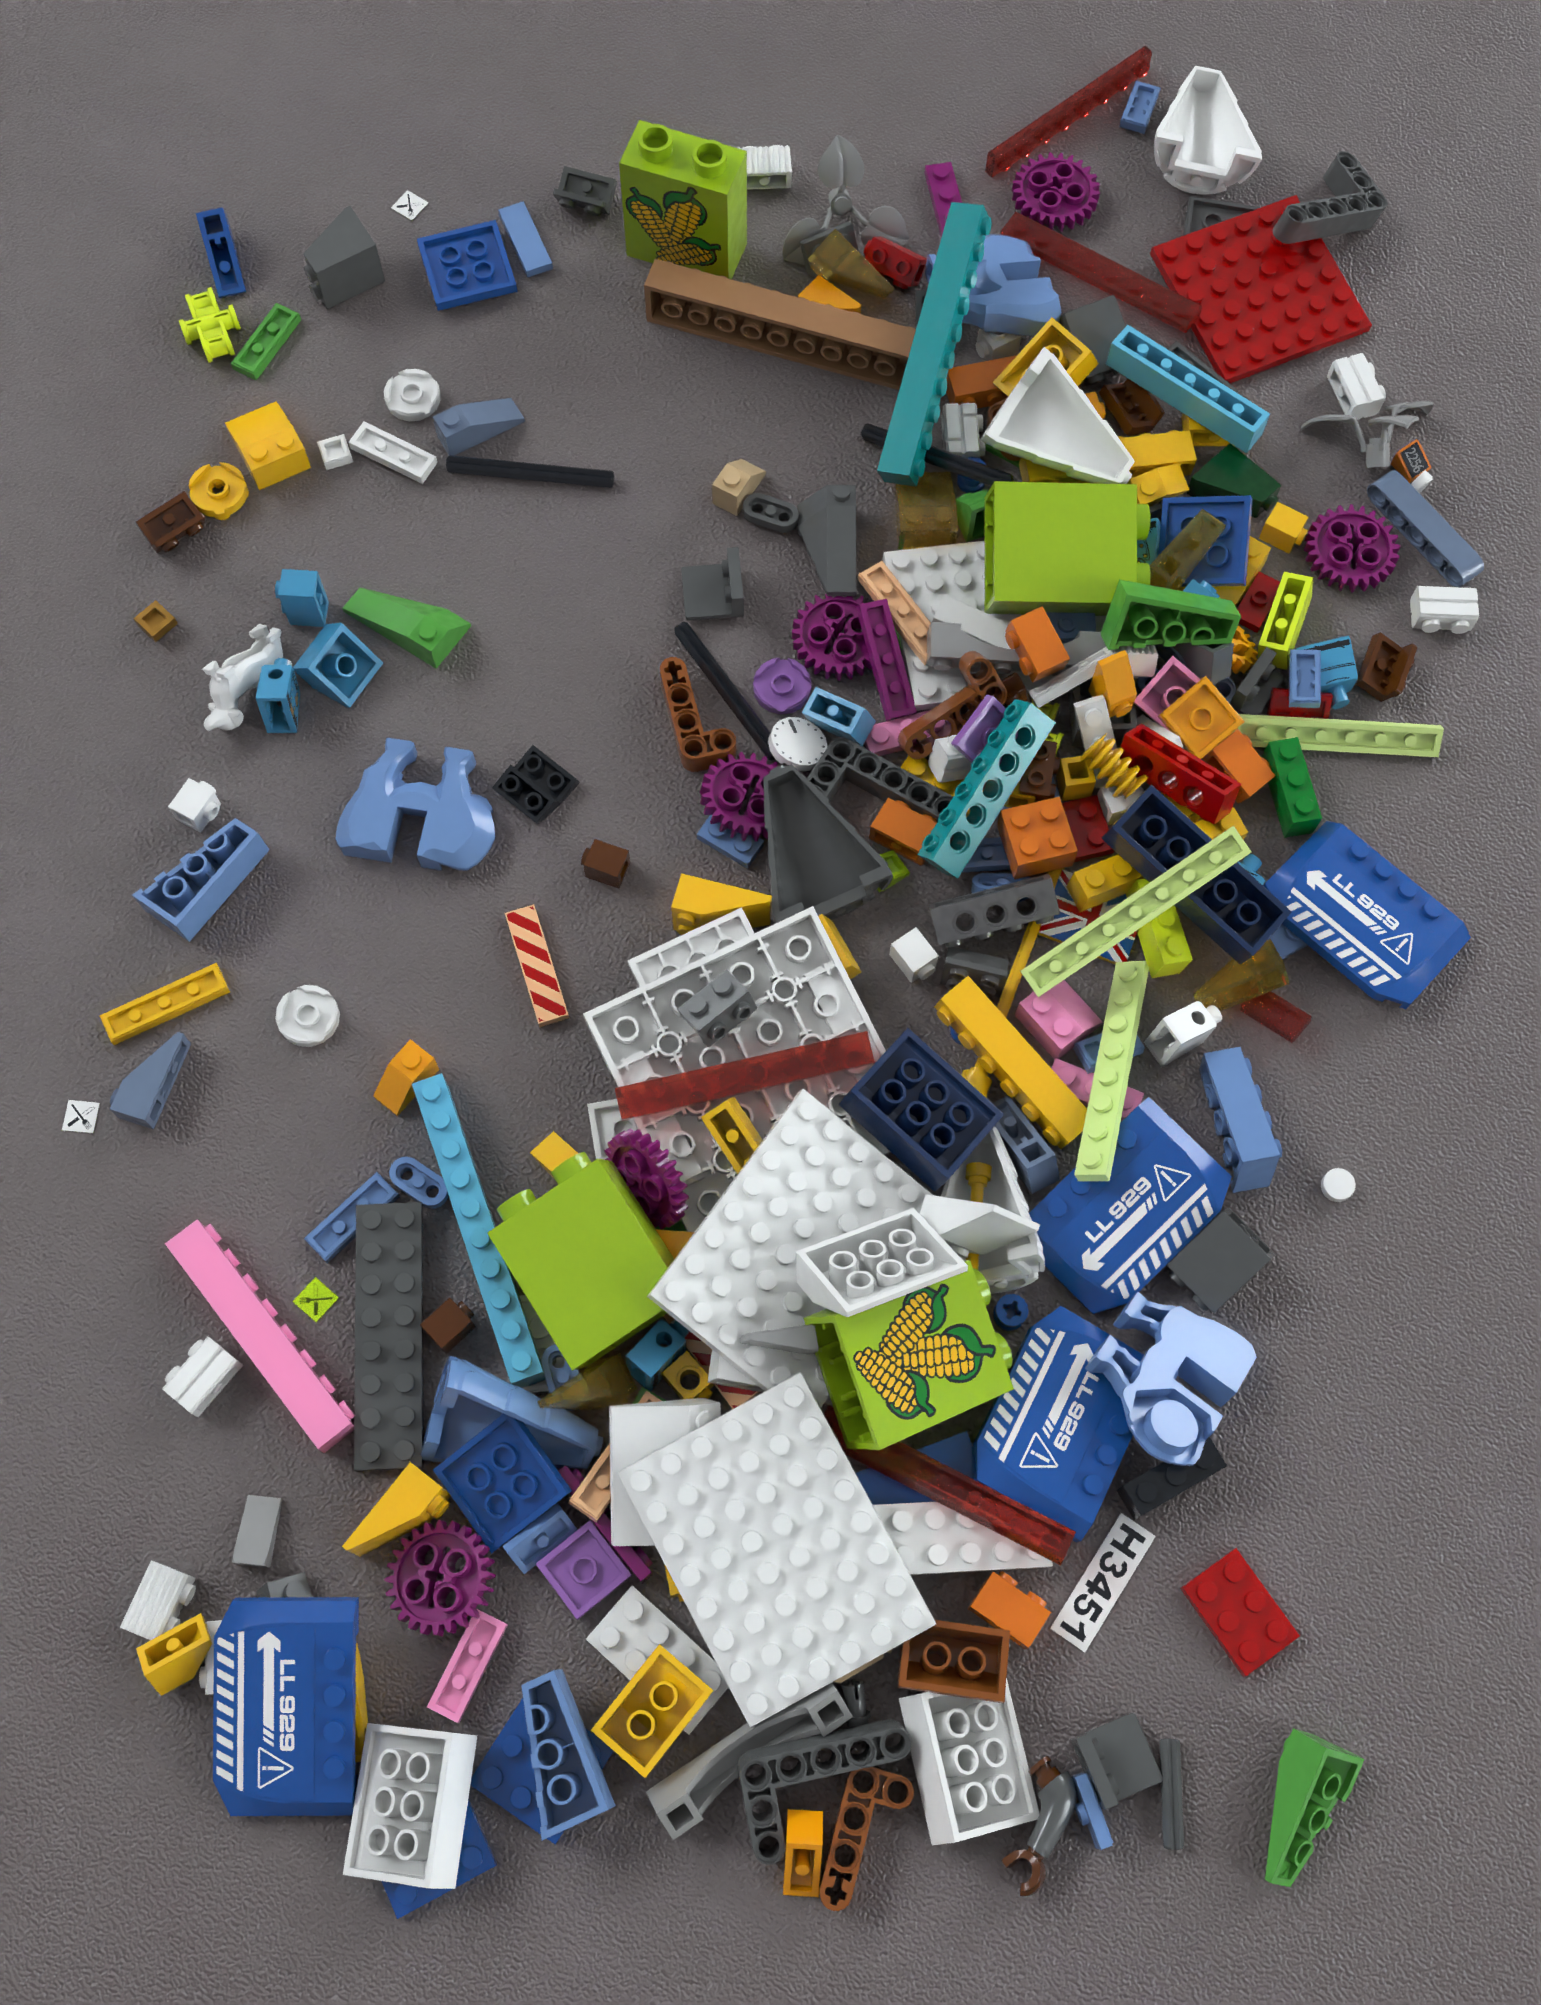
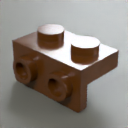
[1099,378,1165,435]
[136,491,205,553]
[1355,632,1418,702]
[1019,740,1060,802]

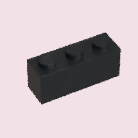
[1116,1437,1227,1520]

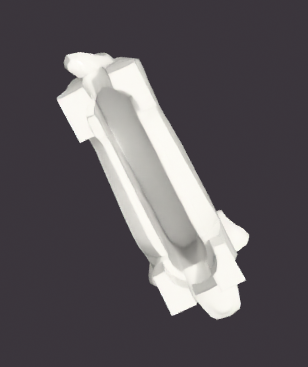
[202,624,283,731]

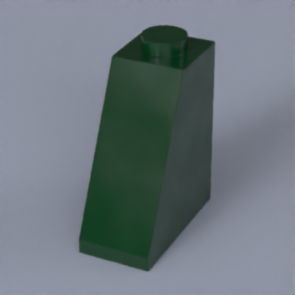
[1186,443,1281,518]

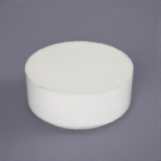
[1411,470,1433,493]
[1321,1168,1356,1202]

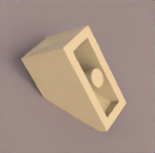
[712,459,766,516]

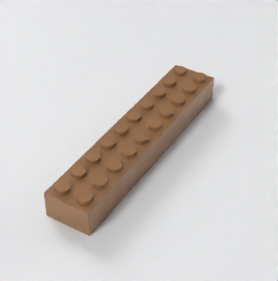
[644,259,916,390]

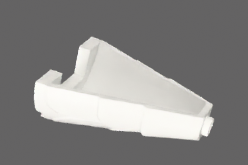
[1154,65,1262,195]
[980,347,1135,484]
[941,1127,1045,1294]

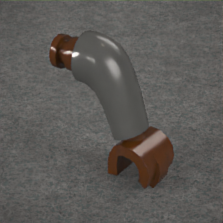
[1001,1756,1077,1896]

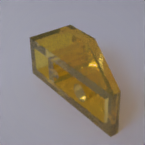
[807,229,895,298]
[1149,509,1226,590]
[1193,939,1290,1011]
[538,1353,638,1410]

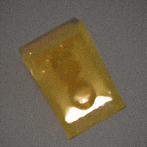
[894,472,958,549]

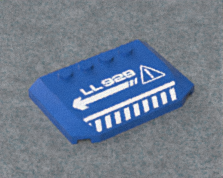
[1263,821,1471,1009]
[1029,1097,1232,1315]
[973,1306,1144,1543]
[213,1597,359,1816]

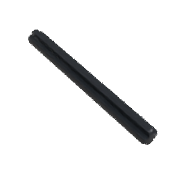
[861,424,1014,486]
[446,455,615,488]
[674,622,775,761]

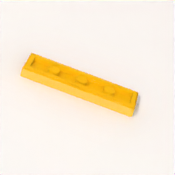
[99,963,230,1045]

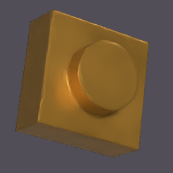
[133,600,178,642]

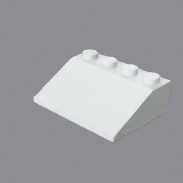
[796,1208,968,1317]
[609,1398,721,1546]
[899,1678,1040,1845]
[343,1723,478,1889]

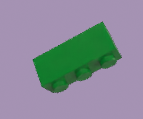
[1261,737,1322,838]

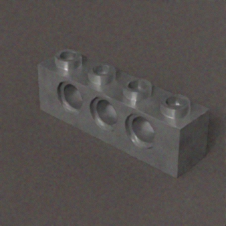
[928,873,1060,947]

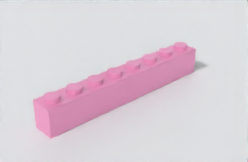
[165,1219,355,1453]

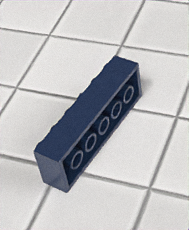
[1101,785,1291,964]

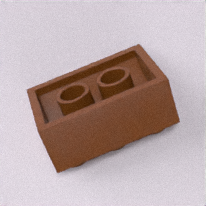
[898,1619,1010,1704]

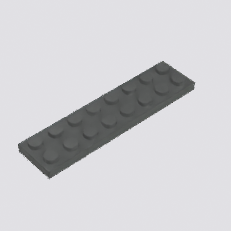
[354,1202,424,1471]

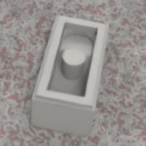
[739,1324,819,1354]
[232,1495,282,1568]

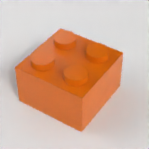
[997,796,1078,880]

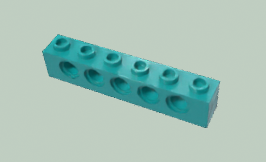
[917,699,1056,879]

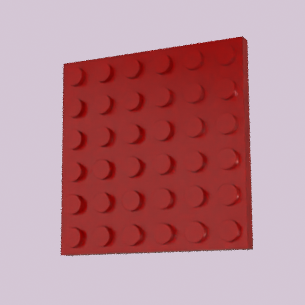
[1150,195,1372,384]

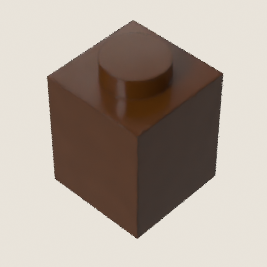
[581,839,631,889]
[420,1298,476,1354]

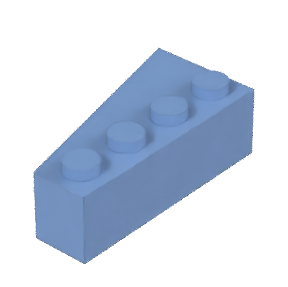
[132,818,269,942]
[1199,1047,1282,1193]
[521,1669,616,1840]

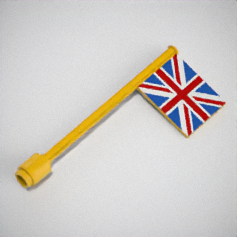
[961,868,1137,1097]

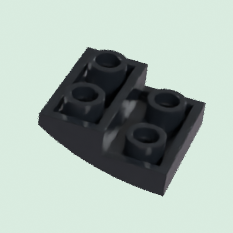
[492,745,580,825]

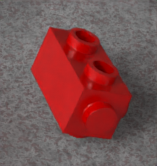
[862,236,927,289]

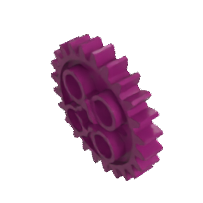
[1012,152,1100,232]
[1303,504,1400,593]
[791,594,872,681]
[699,752,778,842]
[604,1128,689,1230]
[384,1520,496,1636]

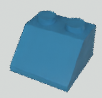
[293,623,383,708]

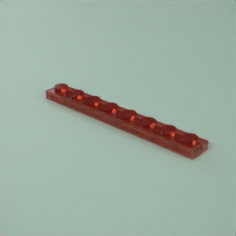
[985,45,1152,178]
[1000,211,1202,333]
[615,1031,875,1121]
[824,1405,1076,1566]

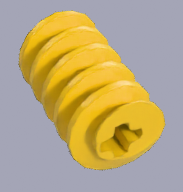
[1080,733,1148,799]

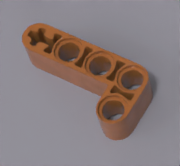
[898,651,1007,759]
[660,657,736,772]
[819,1767,914,1911]

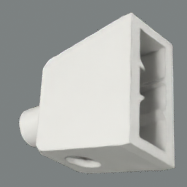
[1144,1001,1222,1067]

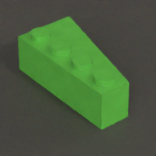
[1101,579,1241,650]

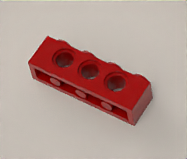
[1120,723,1241,825]

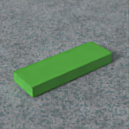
[231,303,301,380]

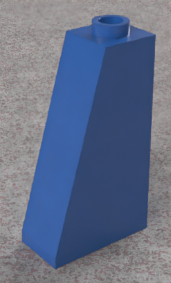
[856,1431,992,1505]

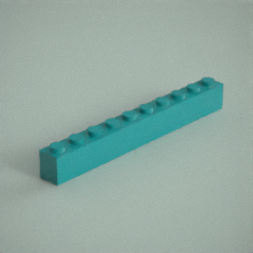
[877,202,992,487]

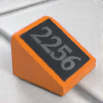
[1391,439,1431,483]

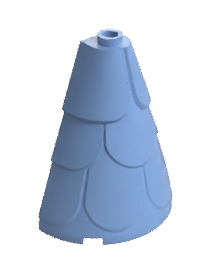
[420,1356,603,1468]

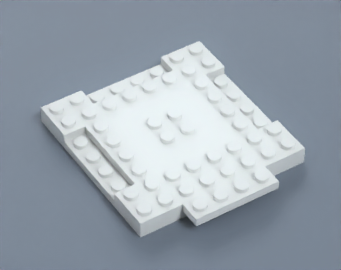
[583,906,890,1232]

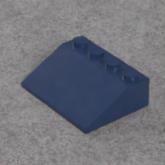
[838,1028,1004,1192]

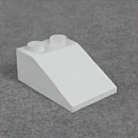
[920,1194,1040,1258]

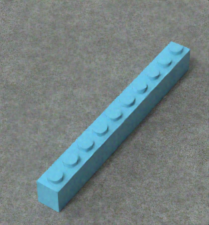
[412,1073,546,1388]

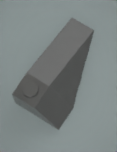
[797,485,856,596]

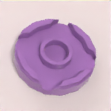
[753,658,812,714]

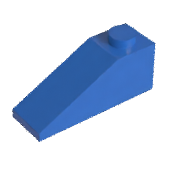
[196,207,246,298]

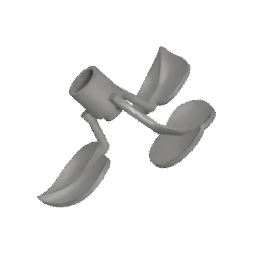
[782,135,909,265]
[1301,401,1433,468]

